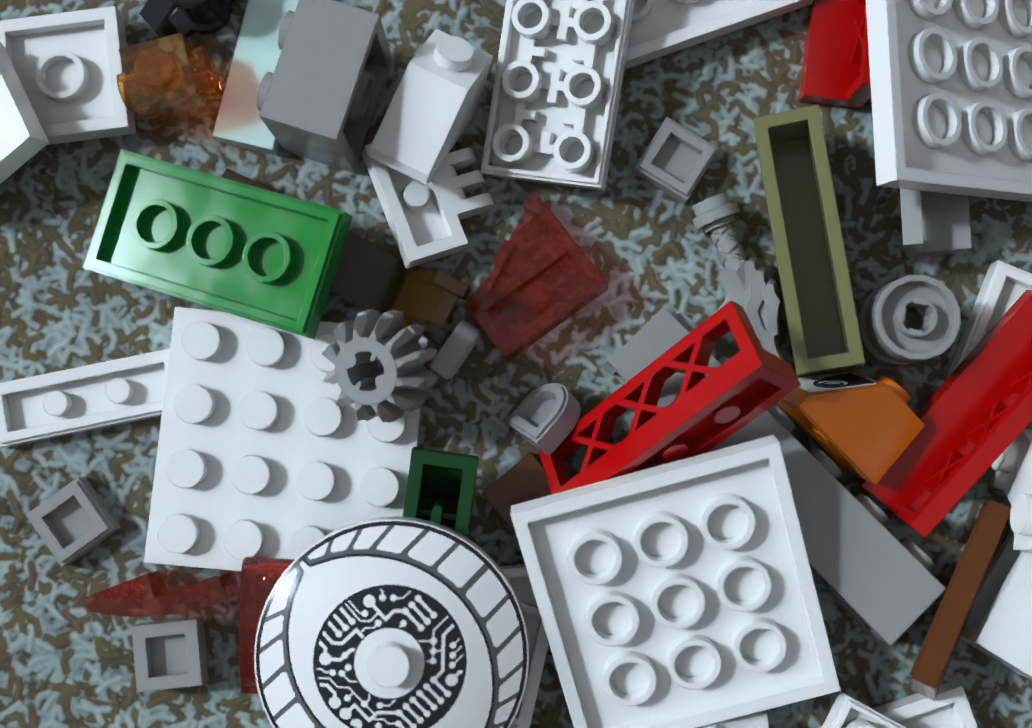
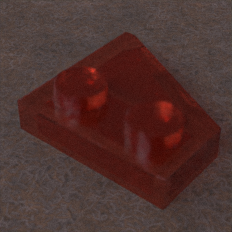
[468,191,608,363]

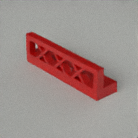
[799,0,871,109]
[855,290,1032,538]
[539,300,801,494]

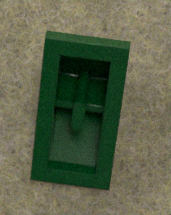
[403,447,479,538]

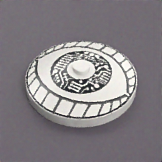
[254,516,529,728]

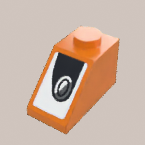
[776,371,925,485]

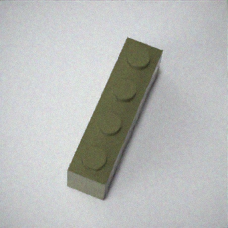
[752,104,865,377]

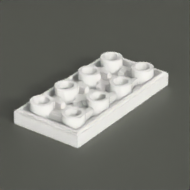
[480,0,635,191]

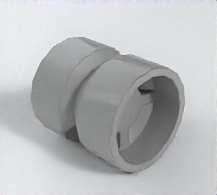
[855,275,961,367]

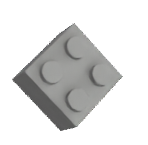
[257,0,393,174]

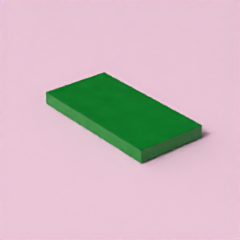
[83,149,353,340]

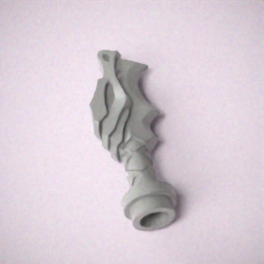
[692,192,786,361]

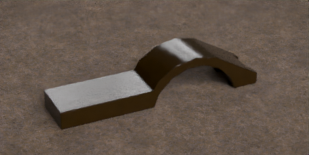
[222,168,472,346]

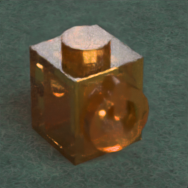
[117,33,223,131]

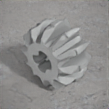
[321,309,438,423]

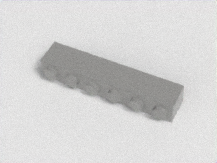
[603,307,946,646]

